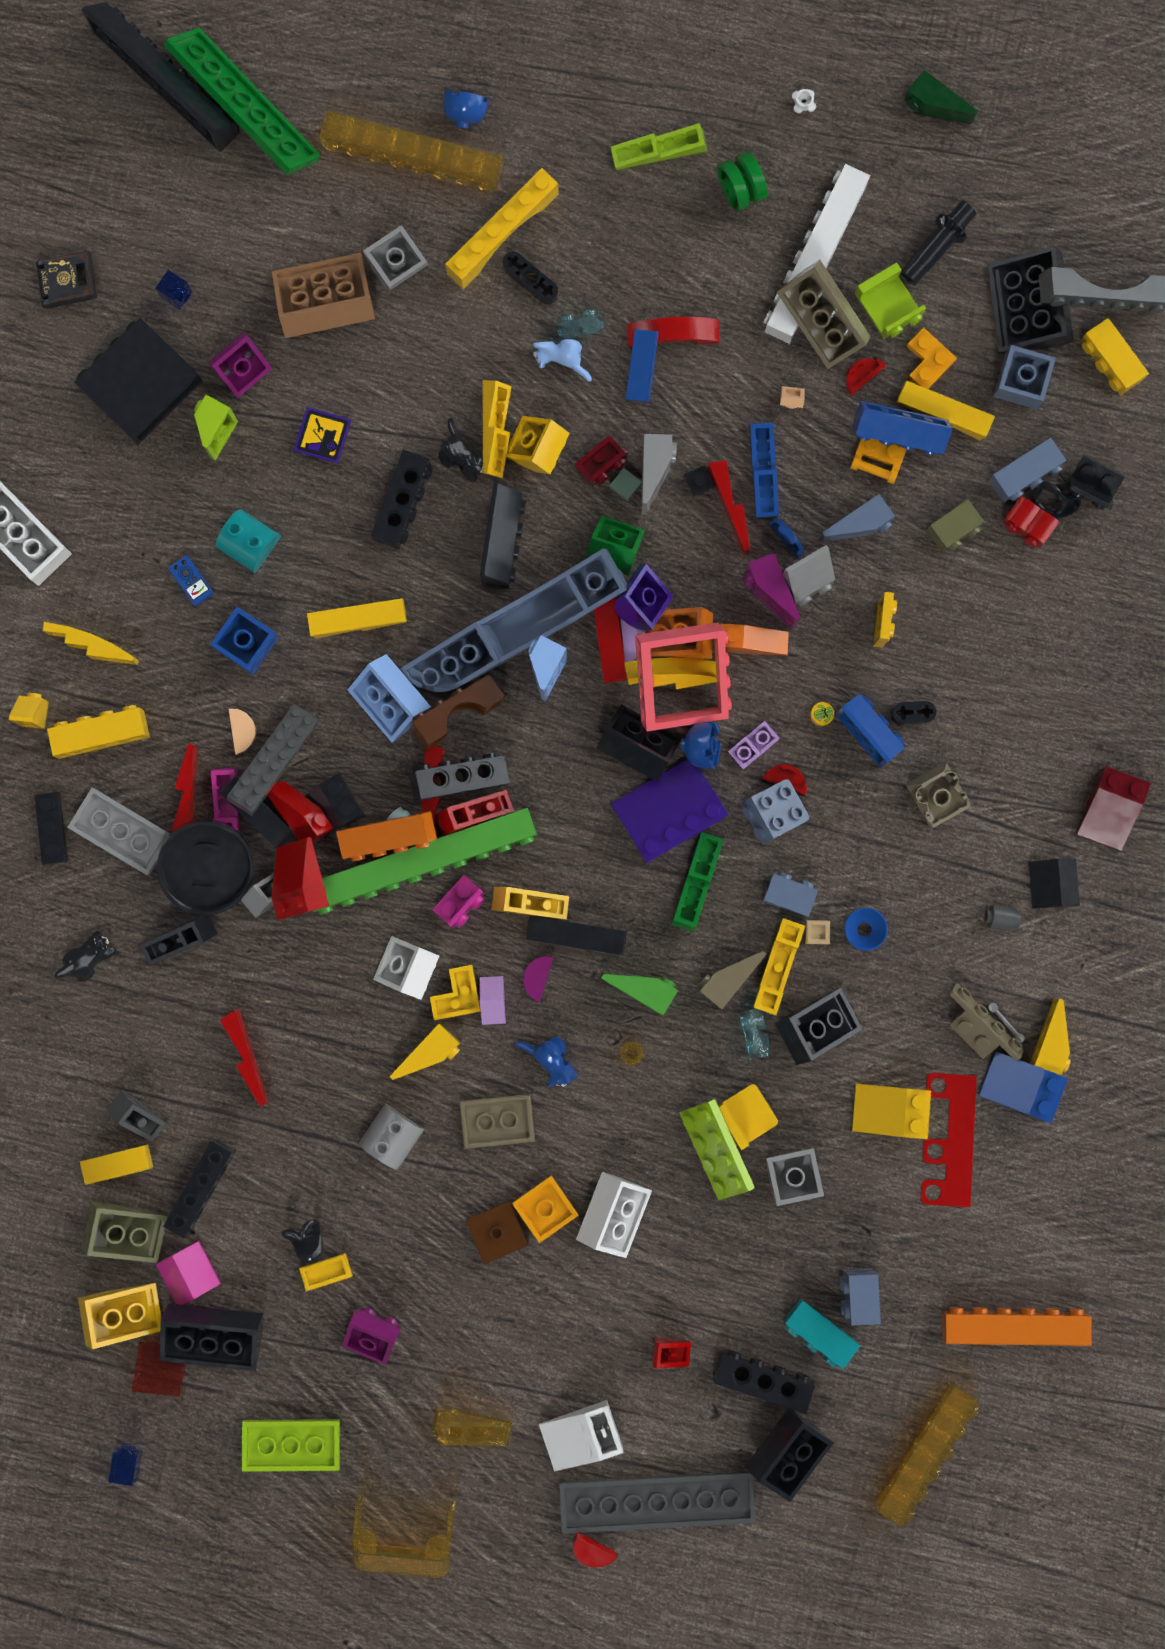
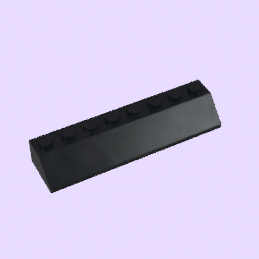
[81,2,239,152]

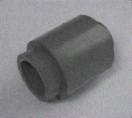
[984,905,1021,931]

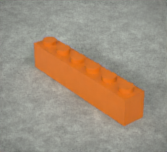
[942,1307,1092,1346]

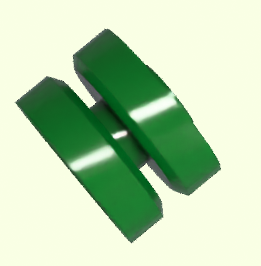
[716,151,768,212]

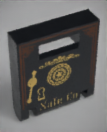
[36,251,97,309]

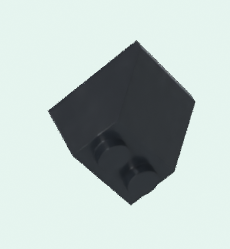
[305,773,366,840]

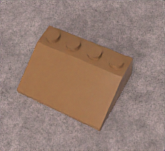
[272,253,375,338]

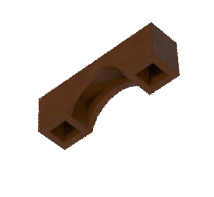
[410,675,505,752]

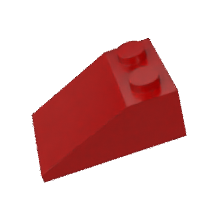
[271,837,329,920]

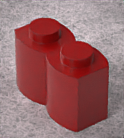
[1002,496,1059,548]

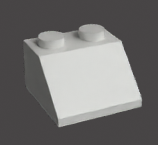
[373,936,439,1000]

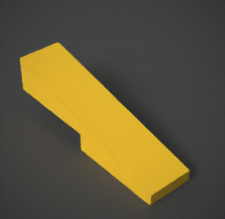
[483,380,511,478]
[896,381,995,441]
[307,599,407,639]

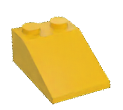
[852,1084,931,1139]
[78,1283,161,1349]

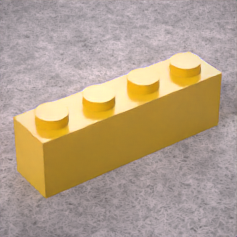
[47,705,150,759]

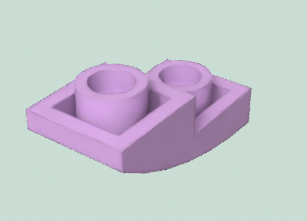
[728,721,780,769]

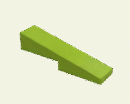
[611,123,707,170]

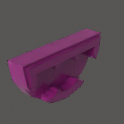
[523,956,554,1002]

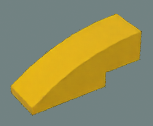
[80,1144,154,1185]

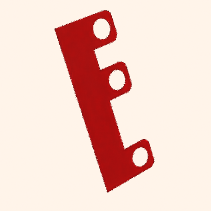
[921,1073,977,1208]

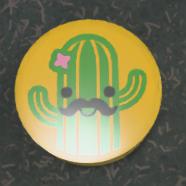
[810,702,834,726]

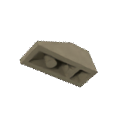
[698,951,766,1009]

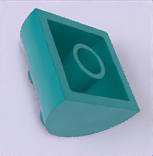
[216,509,281,574]

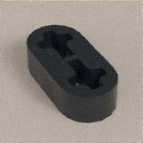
[891,701,937,725]

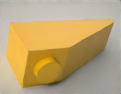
[491,887,569,920]
[1030,998,1070,1076]
[390,1024,460,1080]

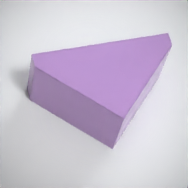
[480,976,506,1025]

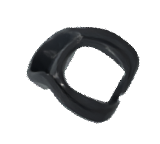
[1032,481,1081,518]
[281,1219,323,1263]

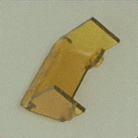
[352,1493,456,1578]

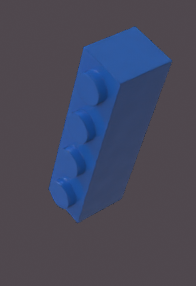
[852,401,953,455]

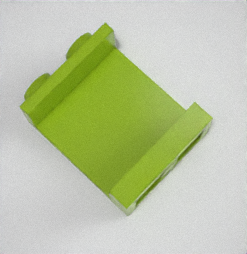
[855,263,926,339]

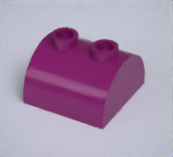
[207,332,272,398]
[341,1308,401,1365]

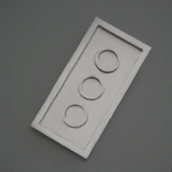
[67,787,170,876]

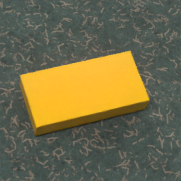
[299,1253,353,1292]

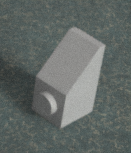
[241,873,274,918]

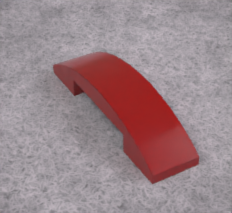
[627,317,720,348]

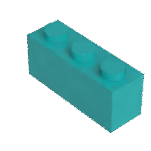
[783,1297,860,1369]

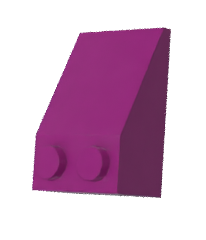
[742,553,800,629]

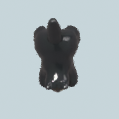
[438,418,483,482]
[55,931,115,981]

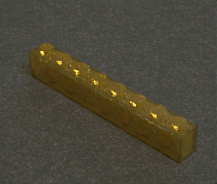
[320,110,504,191]

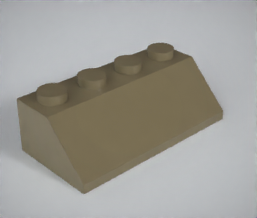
[777,260,871,369]

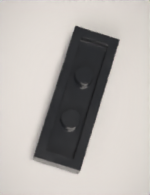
[34,792,68,865]

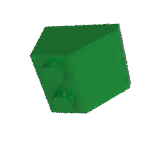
[585,515,645,576]

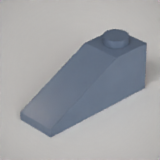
[820,494,895,542]

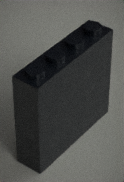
[74,318,203,445]

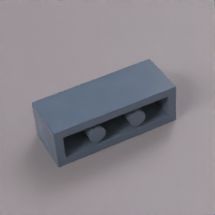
[988,438,1067,503]

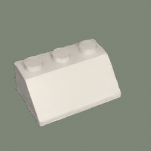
[576,1172,652,1258]

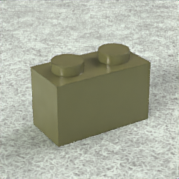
[927,499,985,553]

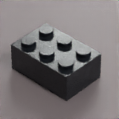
[745,1408,834,1502]

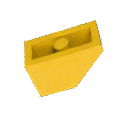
[8,693,48,729]

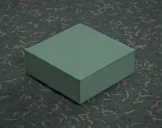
[609,468,642,502]

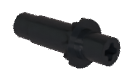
[900,201,977,286]

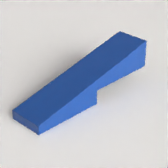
[749,423,779,517]

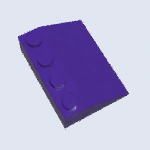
[611,759,728,864]

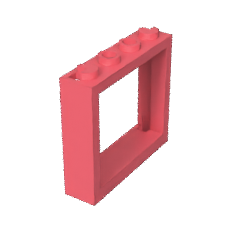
[635,623,732,731]

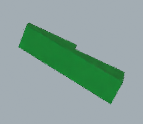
[672,832,724,933]

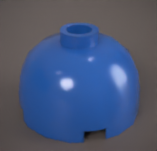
[443,89,489,129]
[681,722,721,769]

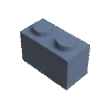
[762,872,818,918]

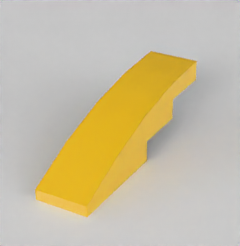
[43,622,138,665]
[624,657,717,689]

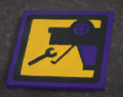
[294,407,352,464]

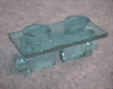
[556,309,604,340]
[739,1009,772,1059]

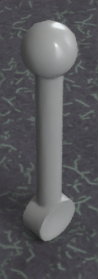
[988,1003,1025,1043]

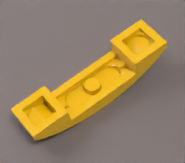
[753,918,805,1016]

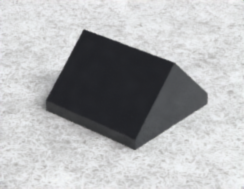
[1028,859,1080,909]

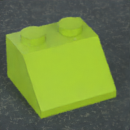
[194,395,238,461]

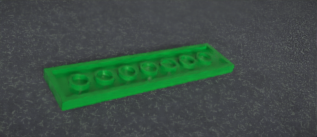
[164,28,321,175]

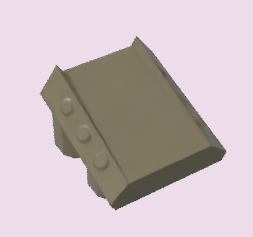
[906,763,971,828]

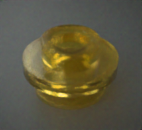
[620,1042,644,1065]

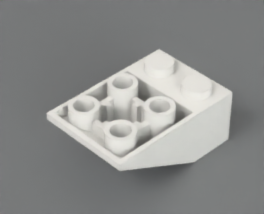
[539,1400,623,1471]

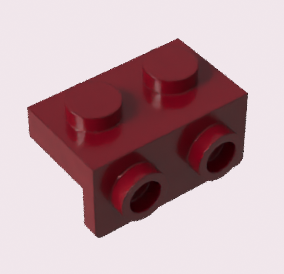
[574,435,628,487]

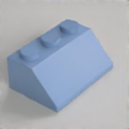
[528,635,567,701]
[348,654,431,743]

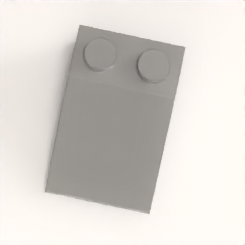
[641,434,677,515]
[783,545,835,607]

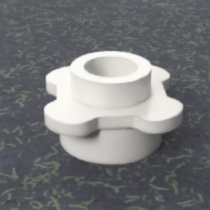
[792,89,816,113]

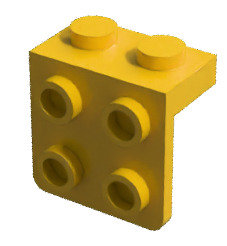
[718,1084,778,1150]

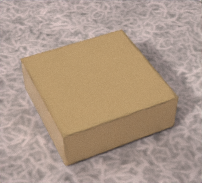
[805,920,830,945]

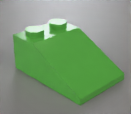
[601,974,678,1015]

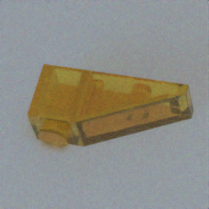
[431,1409,512,1446]

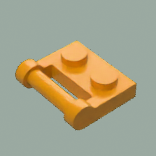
[850,438,907,484]

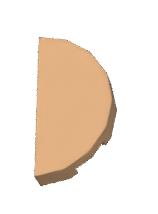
[229,709,256,755]

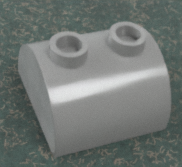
[363,225,428,291]
[358,1103,425,1170]
[766,1148,824,1206]

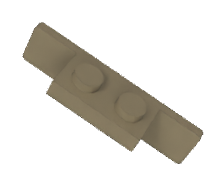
[949,983,1024,1061]

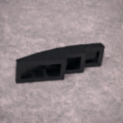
[219,776,298,848]
[526,916,627,955]

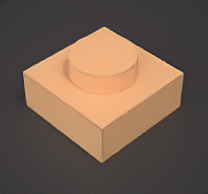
[780,386,805,409]

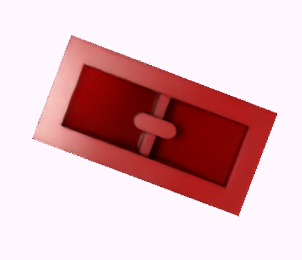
[652,1337,692,1368]

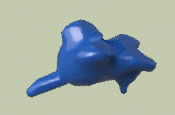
[516,1037,577,1087]

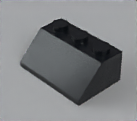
[596,704,682,782]

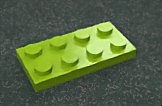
[679,1099,755,1200]
[242,1419,340,1472]

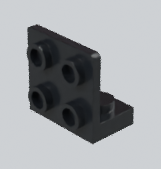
[1069,454,1125,510]

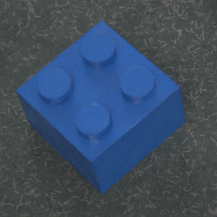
[210,607,280,675]

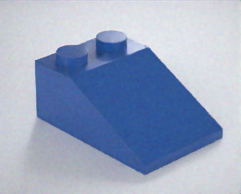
[978,1051,1068,1123]

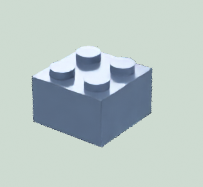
[993,345,1056,409]
[839,1268,881,1325]

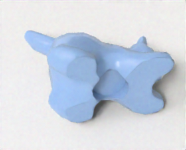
[533,339,592,382]

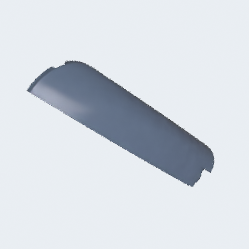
[400,549,627,692]

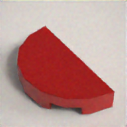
[846,358,887,397]
[761,764,807,796]
[573,1532,618,1568]

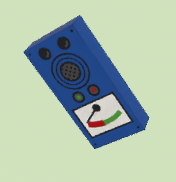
[168,555,215,607]

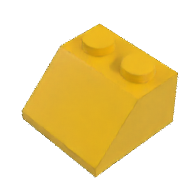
[506,416,570,474]

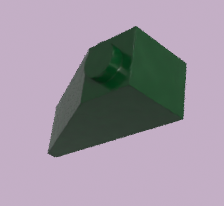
[904,70,978,124]

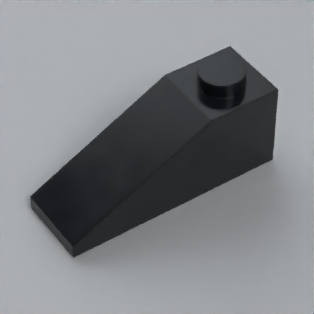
[140,915,218,966]

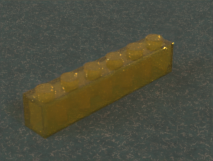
[874,1382,980,1527]

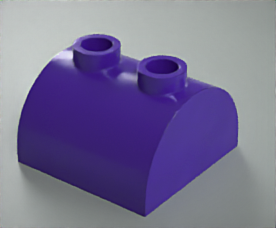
[615,563,673,630]

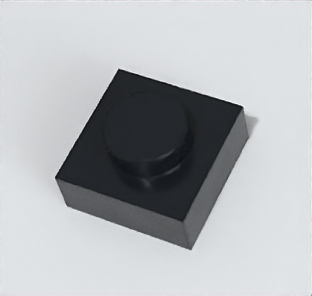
[684,465,715,497]

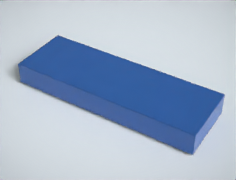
[626,329,659,403]

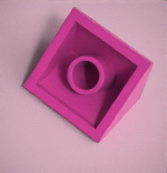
[156,1241,221,1305]

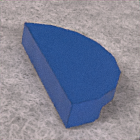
[768,518,804,558]

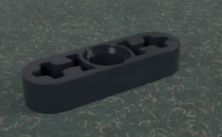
[503,252,558,305]

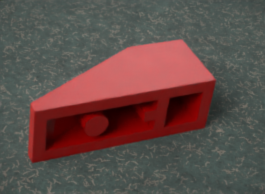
[268,781,333,844]
[436,790,514,837]

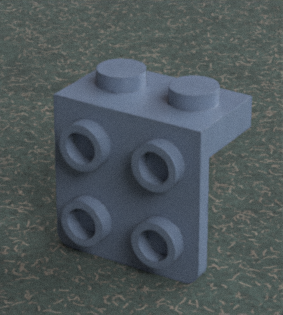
[740,779,809,845]

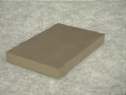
[459,1094,535,1149]

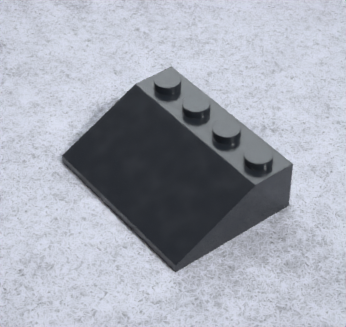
[988,246,1074,354]

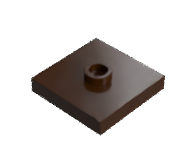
[466,1200,528,1264]

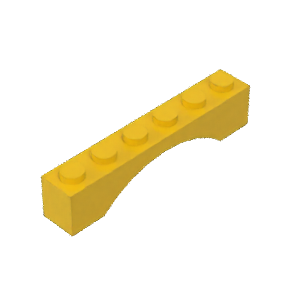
[445,168,559,289]

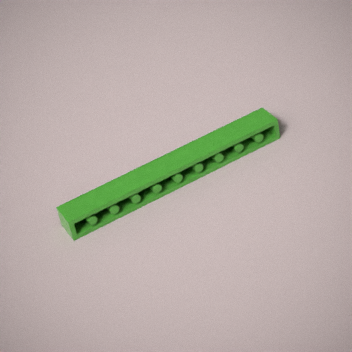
[312,808,537,915]

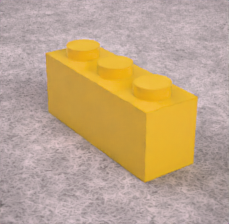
[1080,318,1149,396]

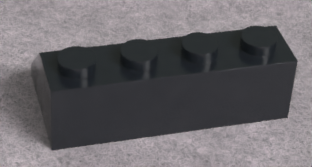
[480,483,526,588]
[160,1303,263,1371]

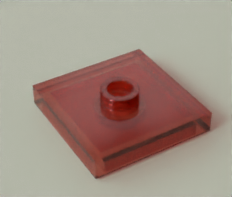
[131,1342,186,1397]

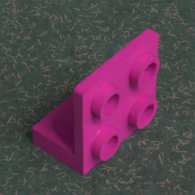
[432,875,485,929]

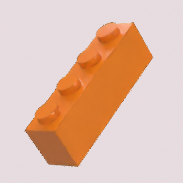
[336,811,437,862]

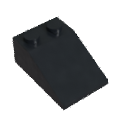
[775,988,863,1065]

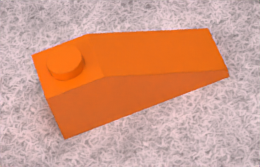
[720,624,789,656]

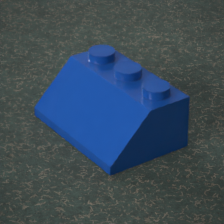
[835,694,905,768]

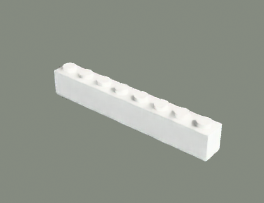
[764,164,870,344]

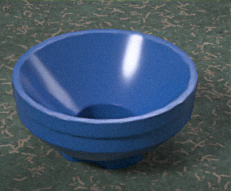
[844,908,888,951]

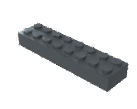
[227,704,319,816]

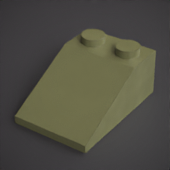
[81,1201,167,1263]

